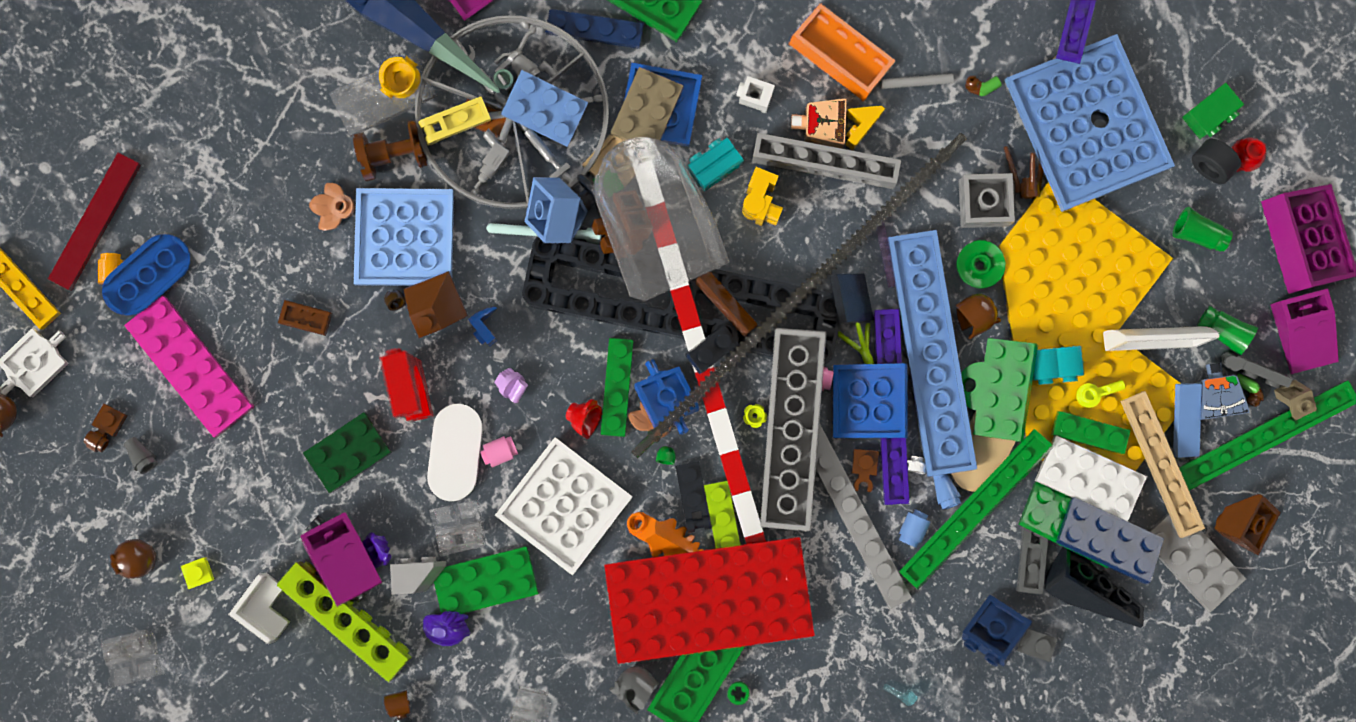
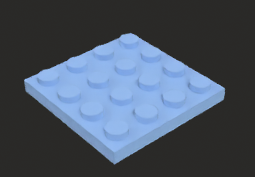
[354,188,454,286]

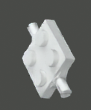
[0,328,69,397]

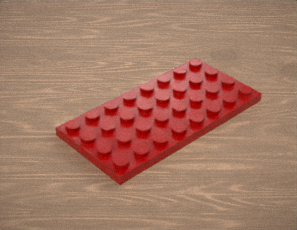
[604,537,815,664]

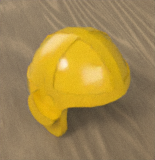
[379,56,421,99]

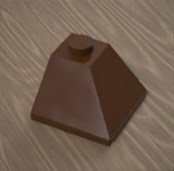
[404,271,468,338]
[1214,494,1281,555]

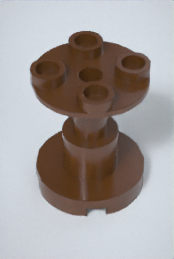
[353,120,428,181]

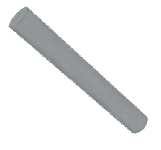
[881,74,954,89]

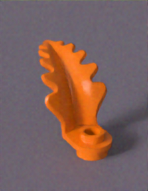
[627,512,703,557]

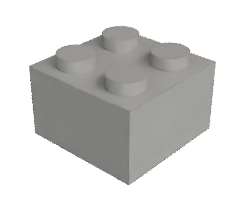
[959,173,1015,228]

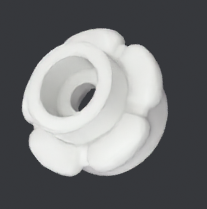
[907,456,926,474]

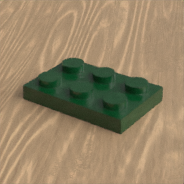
[303,412,392,494]

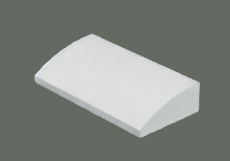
[1103,327,1219,351]

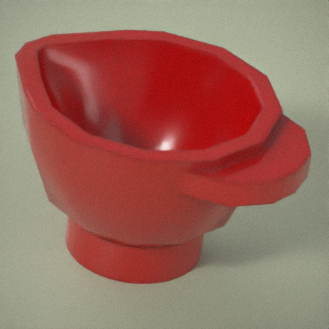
[1232,137,1267,172]
[566,399,602,439]

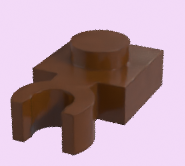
[851,449,879,492]

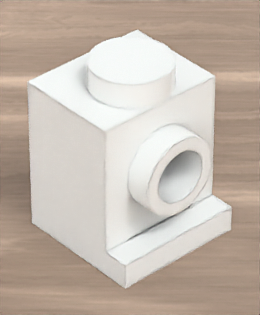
[736,76,775,113]

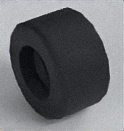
[1192,138,1241,184]

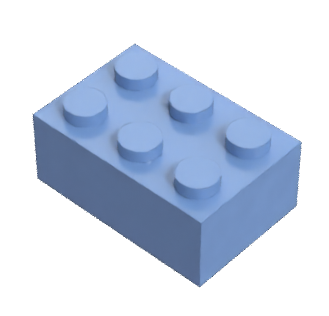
[501,70,588,147]

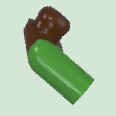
[965,76,1002,96]
[1237,373,1264,407]

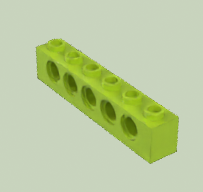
[277,561,412,682]

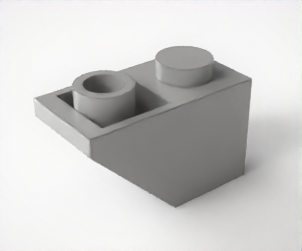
[390,557,446,594]

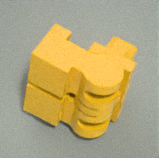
[742,167,783,226]

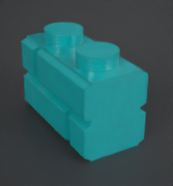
[688,138,744,192]

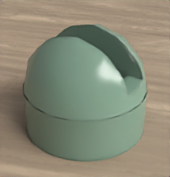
[493,69,513,89]

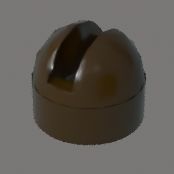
[384,290,406,311]

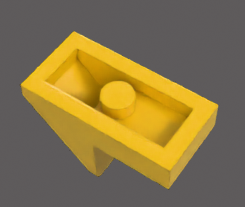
[845,106,885,151]

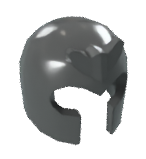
[609,666,660,715]

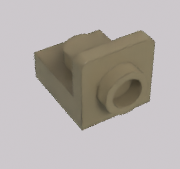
[1274,380,1317,420]

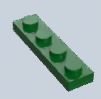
[601,338,634,437]

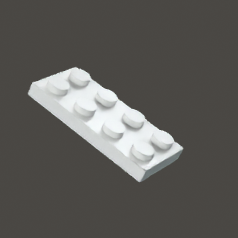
[1035,436,1147,522]

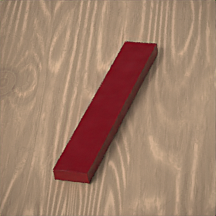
[48,153,141,291]

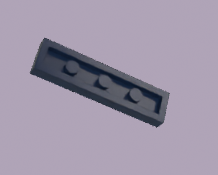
[545,9,643,49]

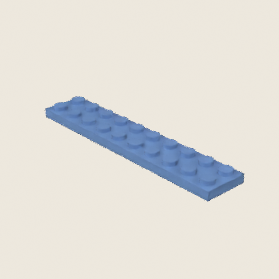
[888,230,977,477]

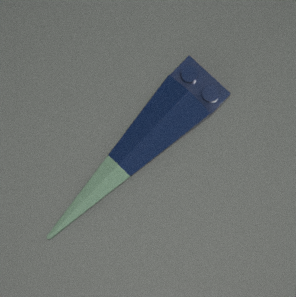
[346,0,500,93]

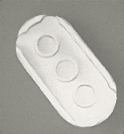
[427,404,483,501]

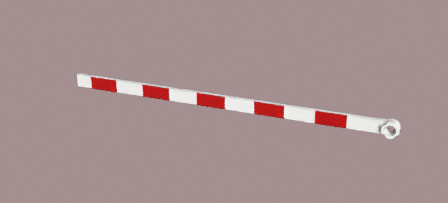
[626,137,766,544]

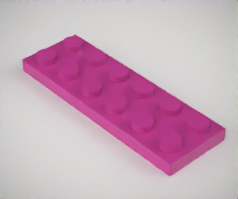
[124,295,254,438]

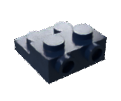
[962,595,1032,667]

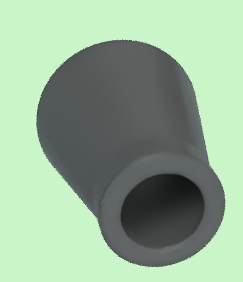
[124,437,157,474]

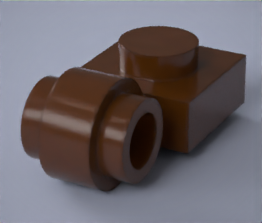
[84,403,128,453]

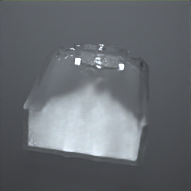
[594,137,730,301]

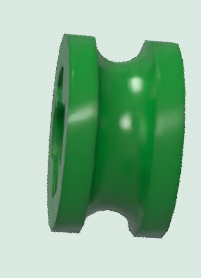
[727,681,750,705]

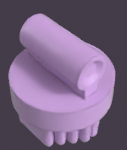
[494,368,528,403]

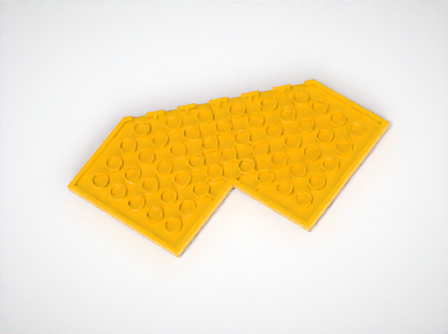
[998,182,1181,471]

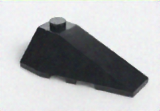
[1046,547,1144,628]

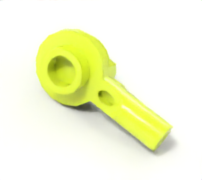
[1076,380,1125,408]

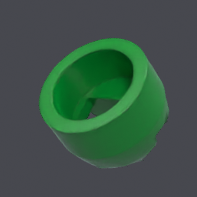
[655,446,676,465]

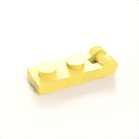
[418,97,491,145]

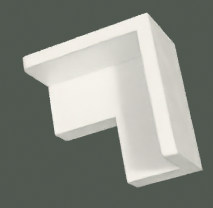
[229,573,290,644]

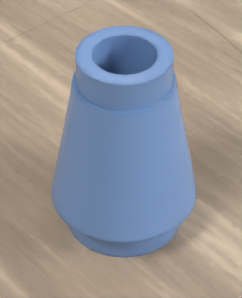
[933,474,961,510]

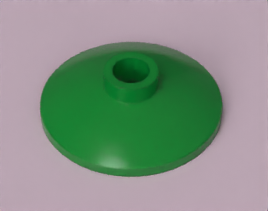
[957,240,1006,289]

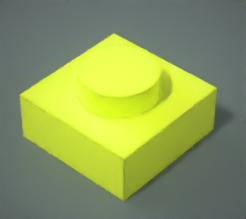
[181,557,214,589]

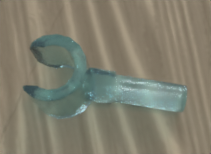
[883,683,918,706]

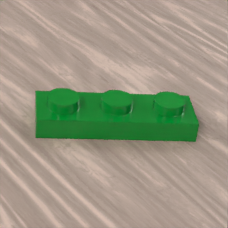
[1051,411,1131,454]

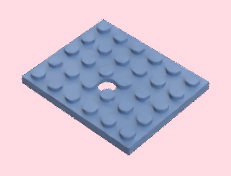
[1005,34,1175,212]

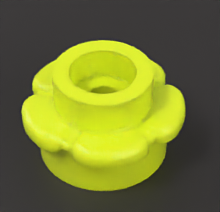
[743,404,767,428]

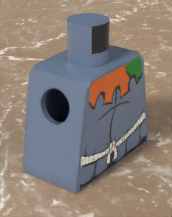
[1196,363,1250,420]

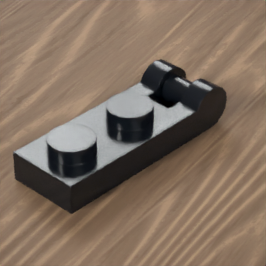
[675,461,712,533]

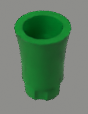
[1172,207,1233,252]
[1197,306,1258,356]

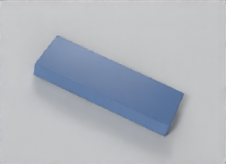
[1173,383,1202,458]

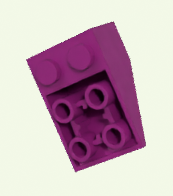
[1270,289,1339,374]
[300,512,382,607]

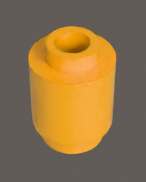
[98,253,123,284]

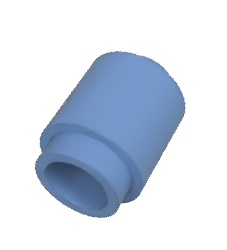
[899,510,931,548]

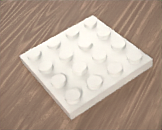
[495,437,632,575]

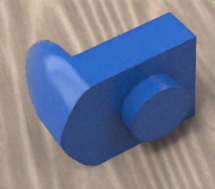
[468,307,498,346]

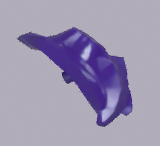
[362,532,392,568]
[423,611,471,646]

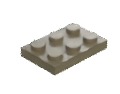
[611,67,684,153]

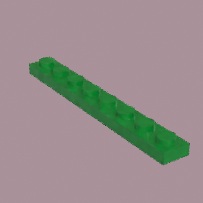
[1179,380,1356,491]
[899,429,1054,590]

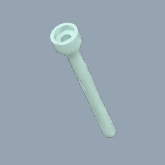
[487,223,602,245]

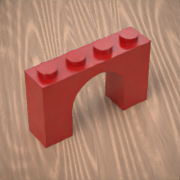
[380,348,434,422]

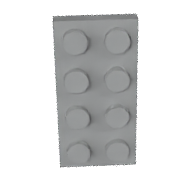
[1149,512,1246,612]

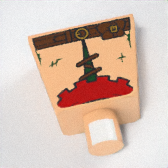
[791,99,846,149]

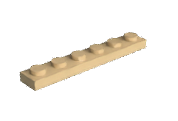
[1120,391,1205,538]

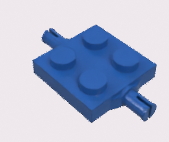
[634,359,699,435]

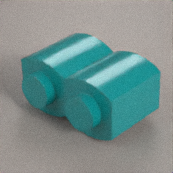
[1033,346,1084,385]

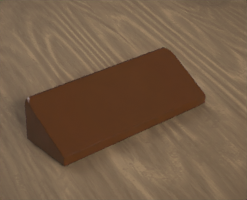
[696,272,758,336]

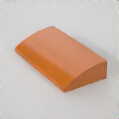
[789,3,896,101]

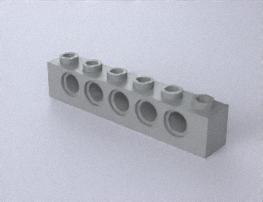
[752,133,901,189]

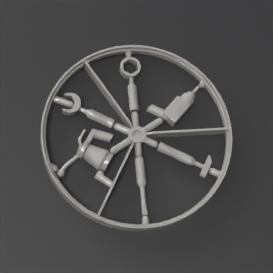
[415,15,609,209]

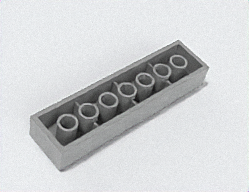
[760,328,827,531]

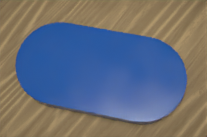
[102,234,190,315]

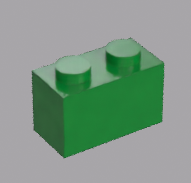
[1181,83,1244,139]

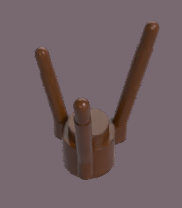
[1004,146,1043,199]

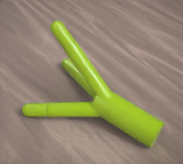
[837,323,875,364]

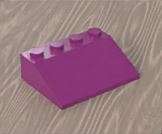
[1261,184,1356,294]

